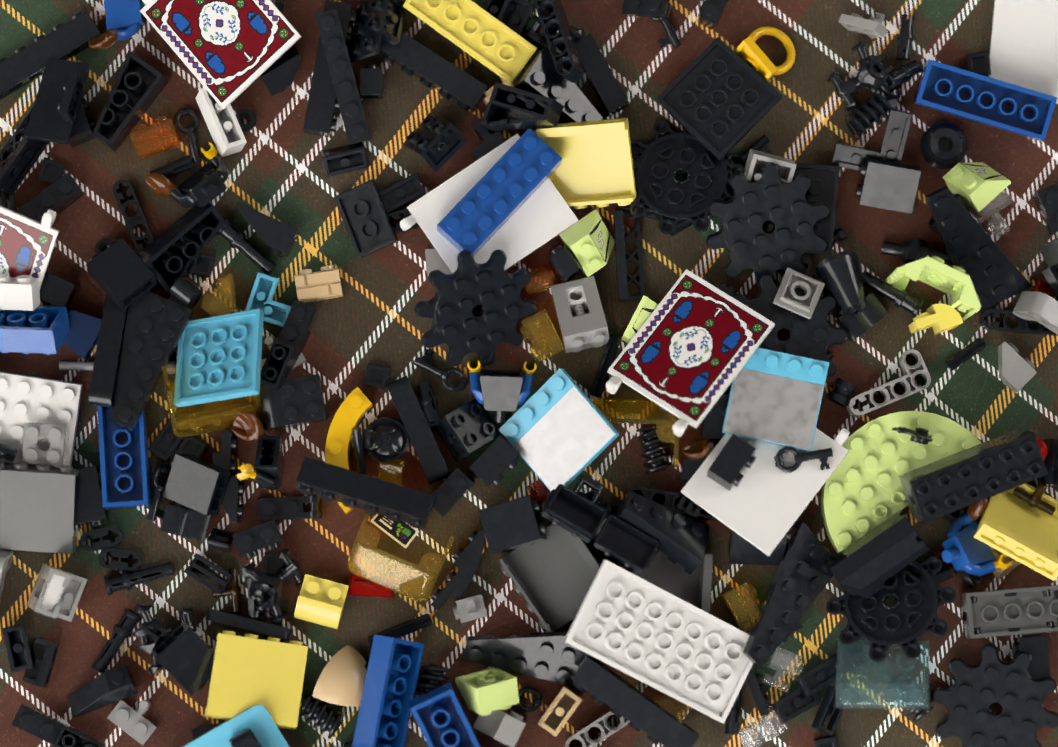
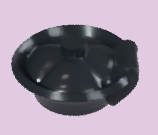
[920,123,969,169]
[362,417,410,462]

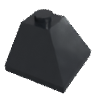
[260,45,301,96]

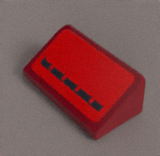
[348,574,395,599]

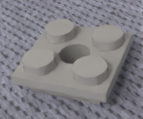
[773,268,825,319]
[22,422,66,466]

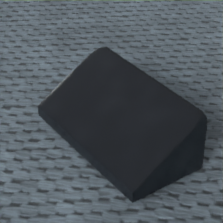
[320,142,369,177]
[2,623,34,673]

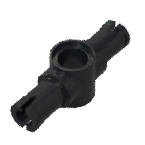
[881,238,949,265]

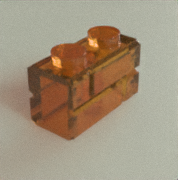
[129,116,182,160]

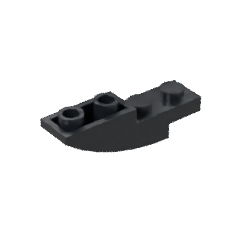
[260,300,317,389]
[212,431,244,523]
[430,529,485,610]
[11,704,104,747]

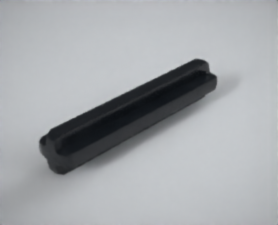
[590,334,621,398]
[368,613,432,647]

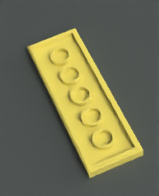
[403,0,537,85]

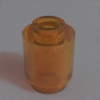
[524,266,556,295]

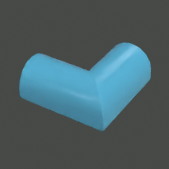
[245,272,292,327]

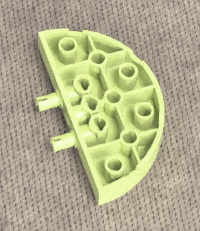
[820,411,981,554]

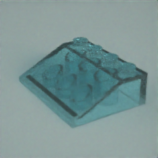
[836,641,930,710]

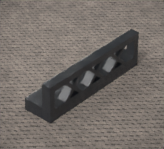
[0,107,49,196]
[613,210,645,302]

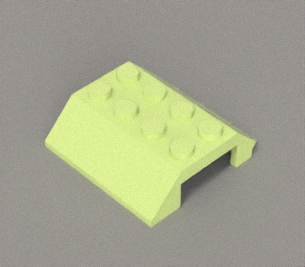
[885,256,981,321]

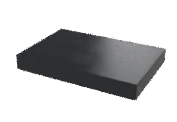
[334,179,399,259]

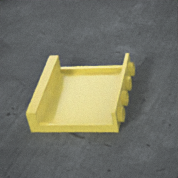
[536,118,637,209]
[974,483,1058,581]
[204,630,308,730]

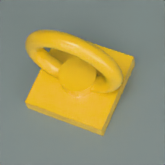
[734,27,796,82]

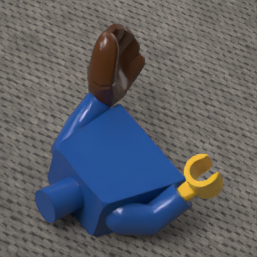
[88,0,146,50]
[942,498,1012,576]

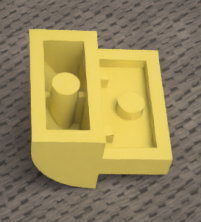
[908,303,963,335]
[294,574,349,630]

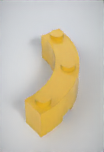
[325,386,373,514]

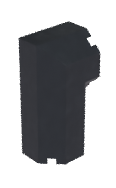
[830,510,929,598]

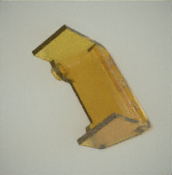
[161,366,261,437]
[589,398,679,468]
[347,513,455,602]

